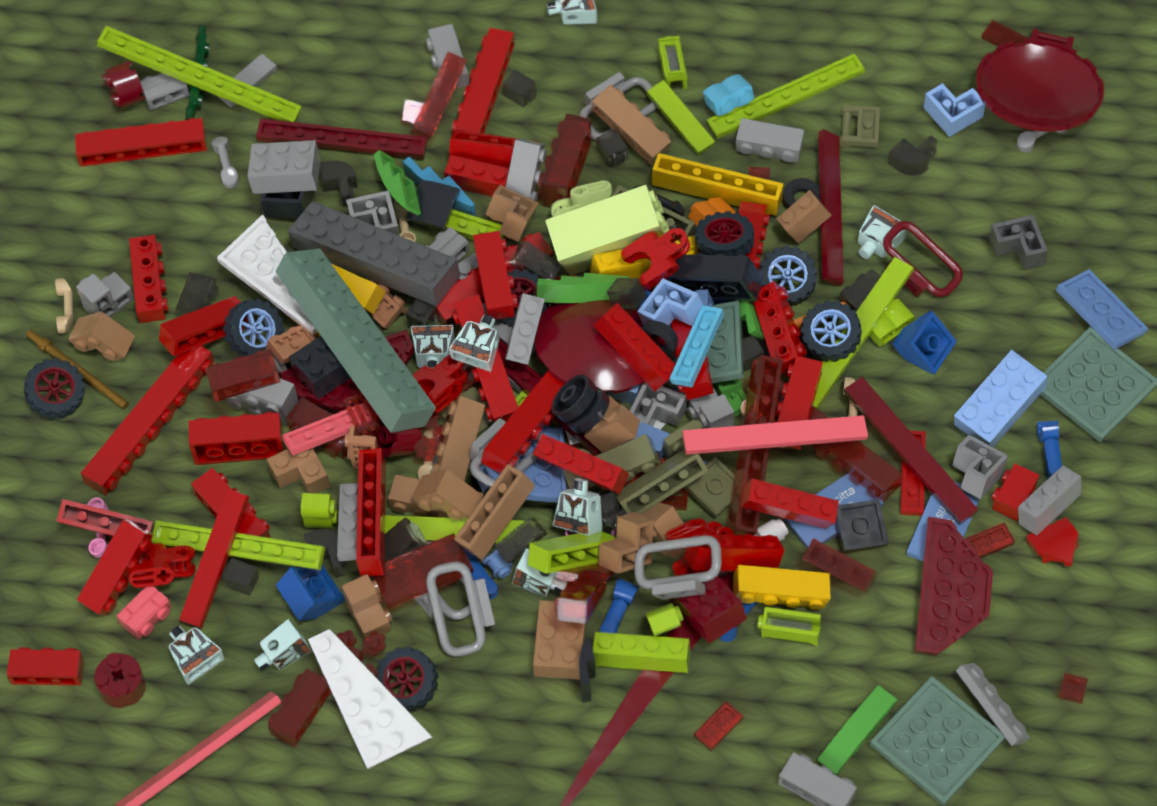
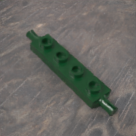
[185,25,210,120]

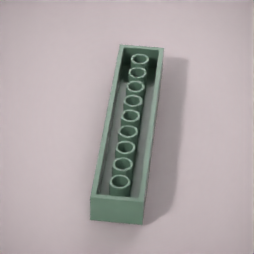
[275,248,436,433]

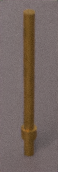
[26,329,129,410]

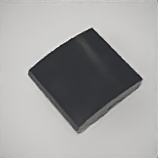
[406,180,460,230]
[579,638,596,703]

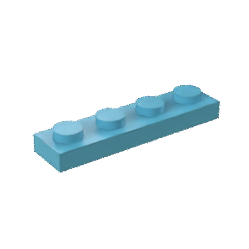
[669,305,724,387]

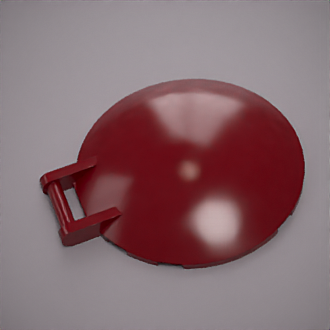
[976,28,1104,132]
[535,282,665,394]

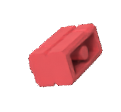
[116,586,172,640]

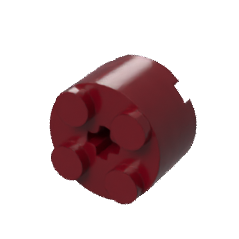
[101,60,145,109]
[371,414,422,457]
[94,652,146,708]

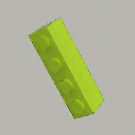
[528,531,616,574]
[593,632,690,673]

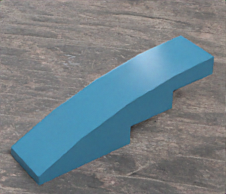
[403,157,476,216]

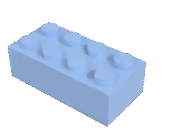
[954,350,1047,448]

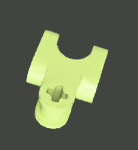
[551,181,612,217]

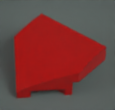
[1026,517,1079,567]

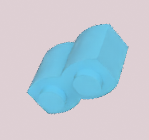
[703,74,754,116]

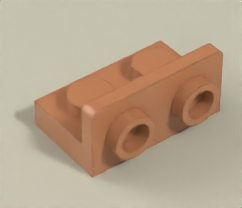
[368,280,409,329]
[265,325,316,365]
[345,425,378,469]

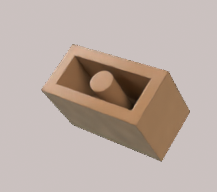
[776,190,832,244]

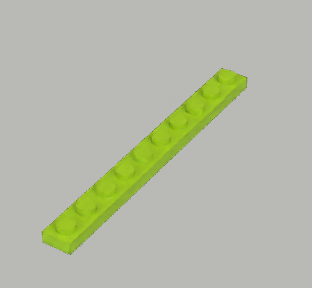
[97,26,302,122]

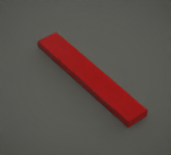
[179,489,250,628]

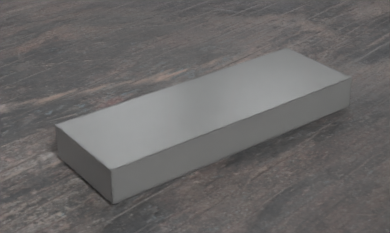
[218,54,277,108]

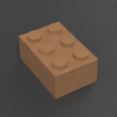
[533,600,587,680]

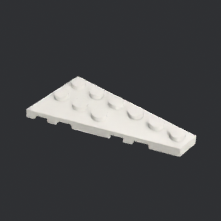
[217,215,317,335]
[308,629,433,769]

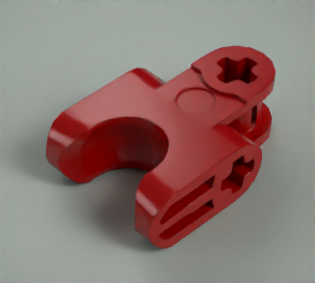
[621,228,690,290]
[413,355,468,412]
[666,519,734,576]
[128,543,196,588]

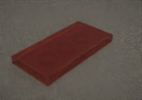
[372,533,474,609]

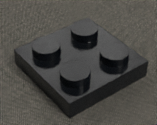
[836,499,889,552]

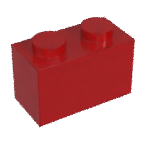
[991,464,1040,521]

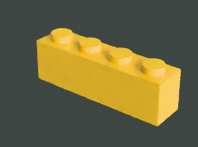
[332,264,386,315]
[733,565,830,610]

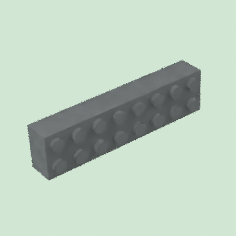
[288,201,460,306]

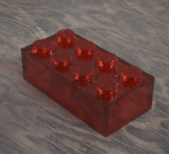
[538,113,592,209]

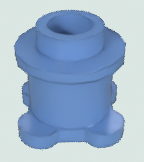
[482,548,513,579]

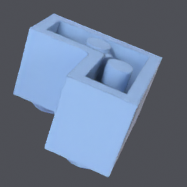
[924,84,985,137]
[637,279,703,326]

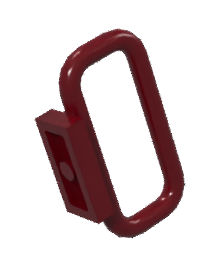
[883,221,963,297]

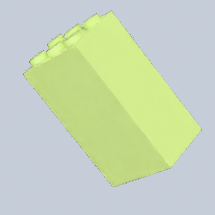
[545,185,670,276]

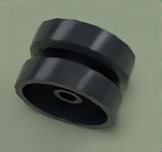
[551,374,610,434]

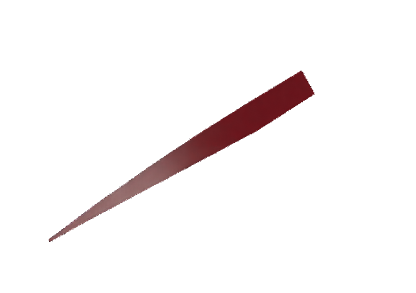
[560,571,734,806]

